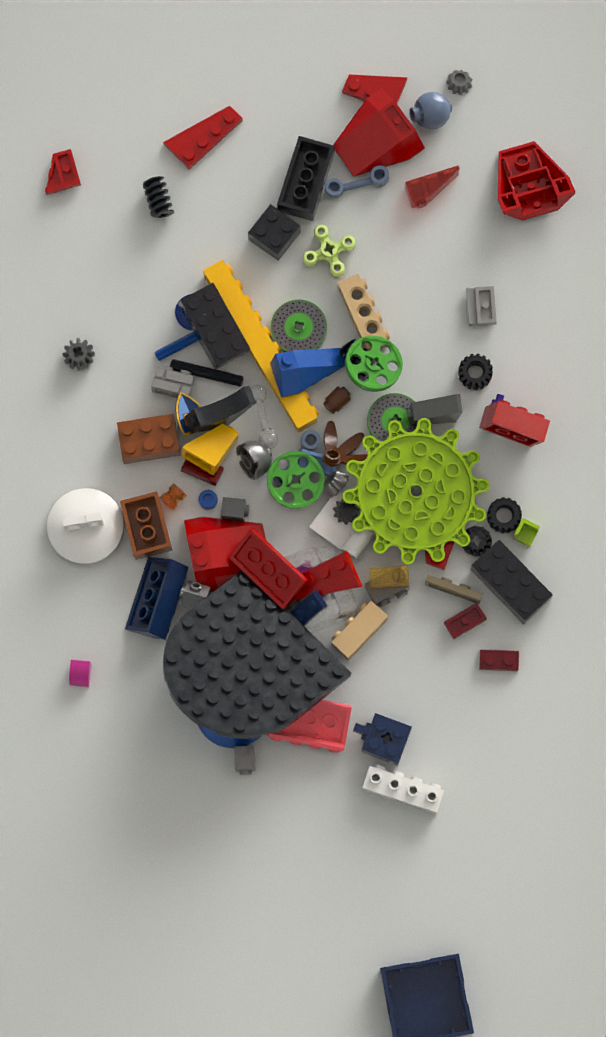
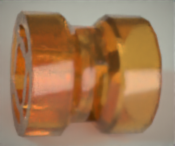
[160,483,187,510]

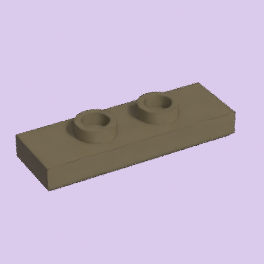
[425,575,483,604]

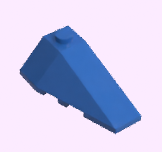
[270,348,345,397]

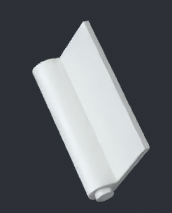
[309,473,375,560]

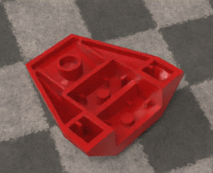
[498,141,576,221]
[184,517,266,592]

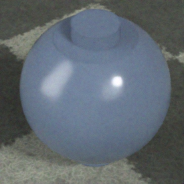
[409,92,452,130]

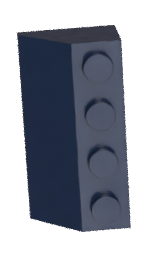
[125,557,189,640]

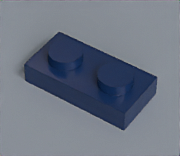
[290,590,328,626]

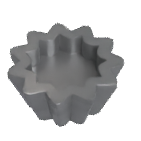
[446,70,473,95]
[324,471,349,497]

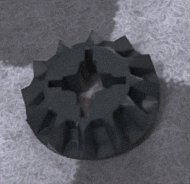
[463,526,492,556]

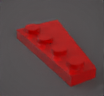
[163,106,243,170]
[292,551,363,601]

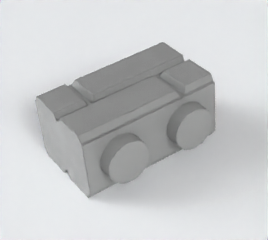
[151,365,195,398]

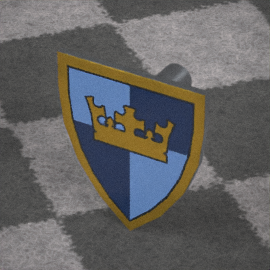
[175,392,201,437]

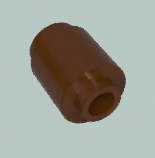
[323,386,351,414]

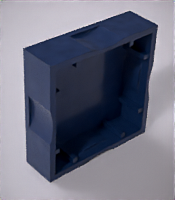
[380,953,474,1037]

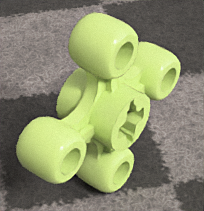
[303,225,356,278]

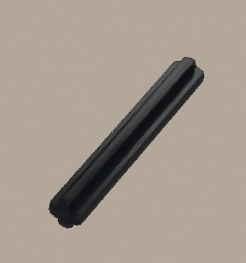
[170,359,244,387]

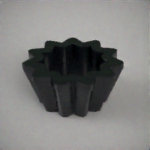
[333,498,360,525]

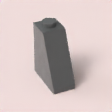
[407,394,462,426]

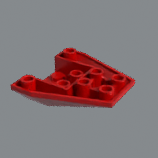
[333,88,425,177]

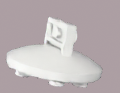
[47,488,124,564]

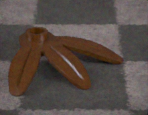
[322,421,368,466]

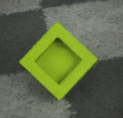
[513,518,540,548]

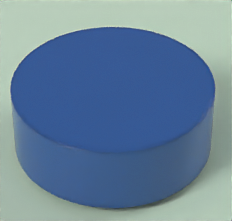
[198,490,218,510]

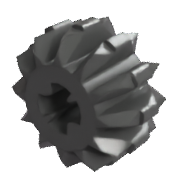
[62,338,95,371]

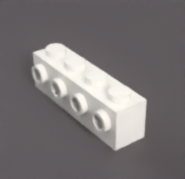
[362,764,444,815]

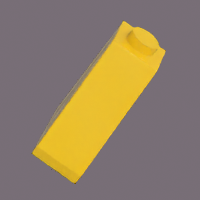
[181,424,239,476]

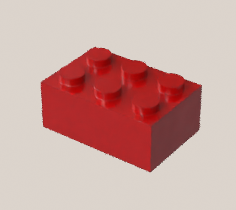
[479,400,550,447]

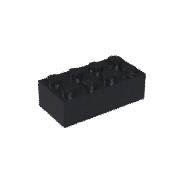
[277,136,335,221]
[178,283,250,369]
[470,539,553,625]

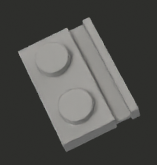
[466,286,497,326]

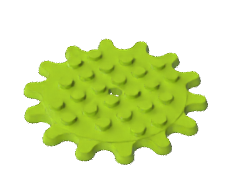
[342,418,490,565]

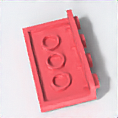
[267,700,352,753]

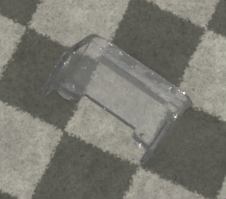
[285,545,358,634]

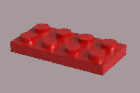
[228,528,308,609]

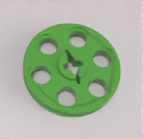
[345,336,403,392]
[267,451,325,509]

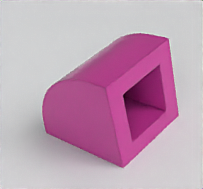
[69,660,92,687]

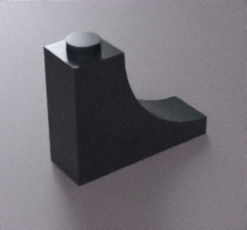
[185,386,256,434]

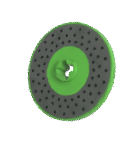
[270,299,327,352]
[367,393,417,441]

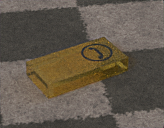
[369,566,409,588]

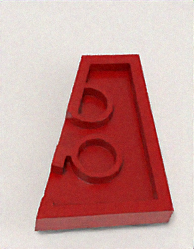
[342,74,407,104]

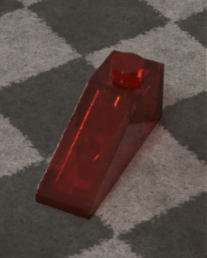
[405,165,460,208]

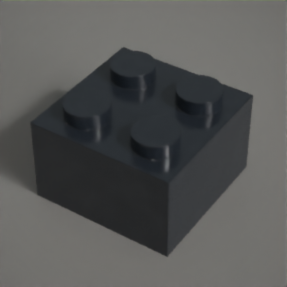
[248,204,301,261]

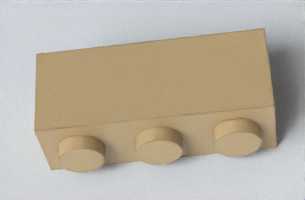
[331,601,388,661]

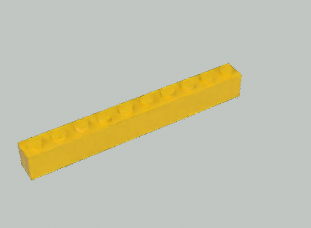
[203,260,319,433]

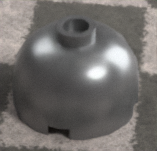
[236,441,272,480]

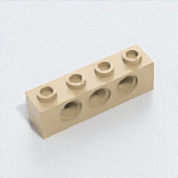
[338,274,390,351]

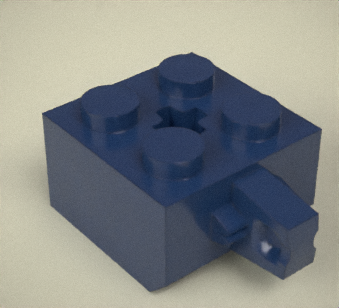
[353,713,412,766]

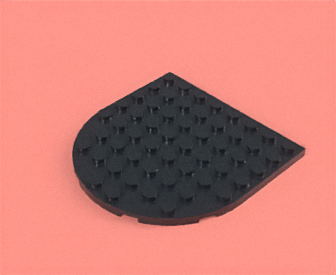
[163,571,352,739]

